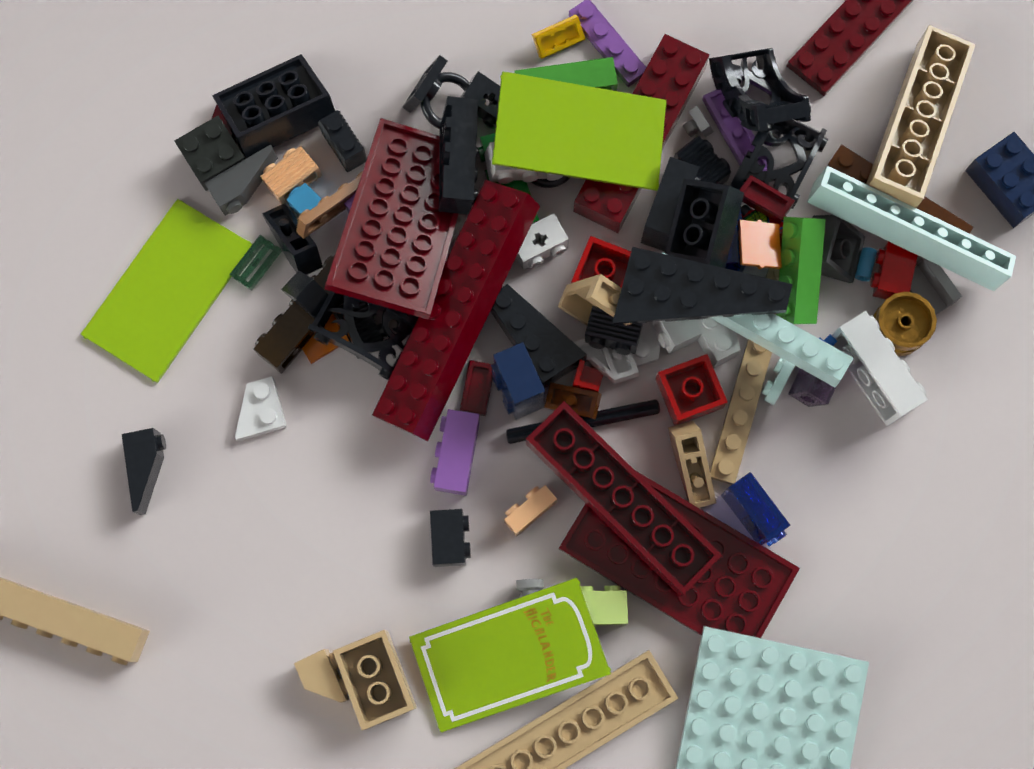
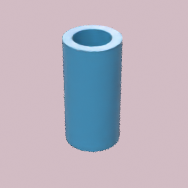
[855,247,877,282]

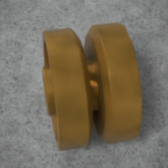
[873,292,937,357]

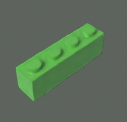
[514,57,618,91]
[776,217,826,324]

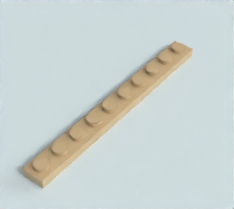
[710,268,780,485]

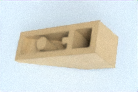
[668,421,716,508]

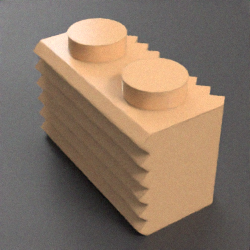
[260,146,322,204]

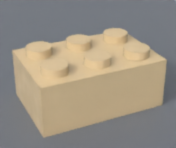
[333,630,417,731]

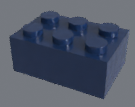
[965,131,1034,229]
[491,342,545,420]

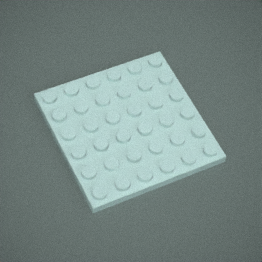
[676,626,869,769]

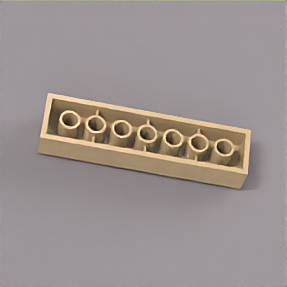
[866,25,976,208]

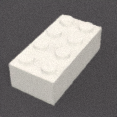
[832,311,928,426]

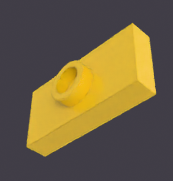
[531,15,585,59]

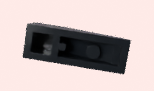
[262,203,323,275]
[121,428,166,515]

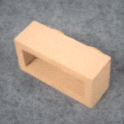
[504,485,557,537]

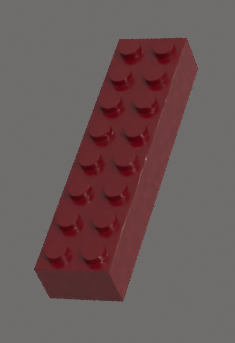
[573,34,710,233]
[526,402,722,597]

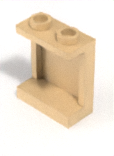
[558,274,632,326]

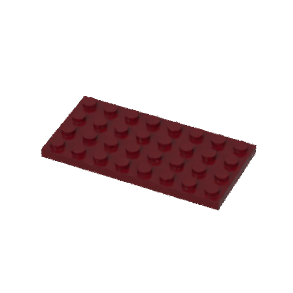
[325,118,459,320]
[558,470,800,638]

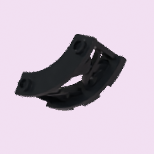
[709,48,811,131]
[730,119,828,209]
[308,291,419,381]

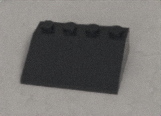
[212,54,335,159]

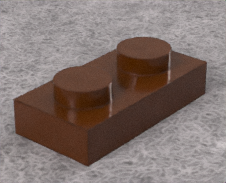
[544,382,602,420]

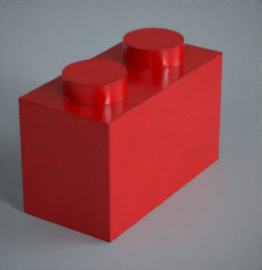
[870,241,918,300]

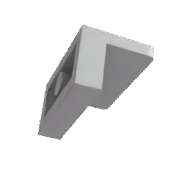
[910,258,962,315]

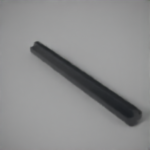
[506,399,660,444]

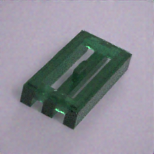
[229,235,282,291]

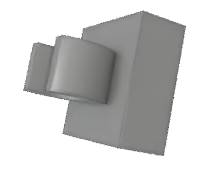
[683,106,714,137]

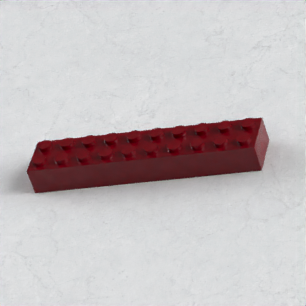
[372,180,540,442]

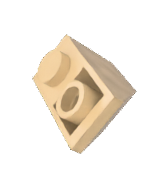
[294,649,350,703]

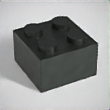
[174,116,245,191]

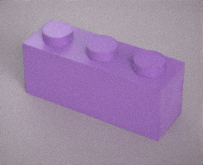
[430,409,480,496]

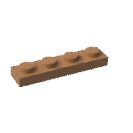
[297,171,363,239]

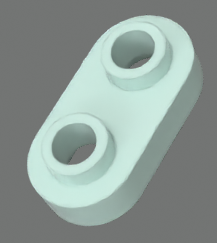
[762,357,795,405]

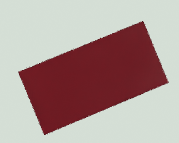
[740,175,795,224]
[460,360,493,416]

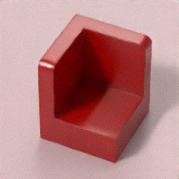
[572,360,603,392]

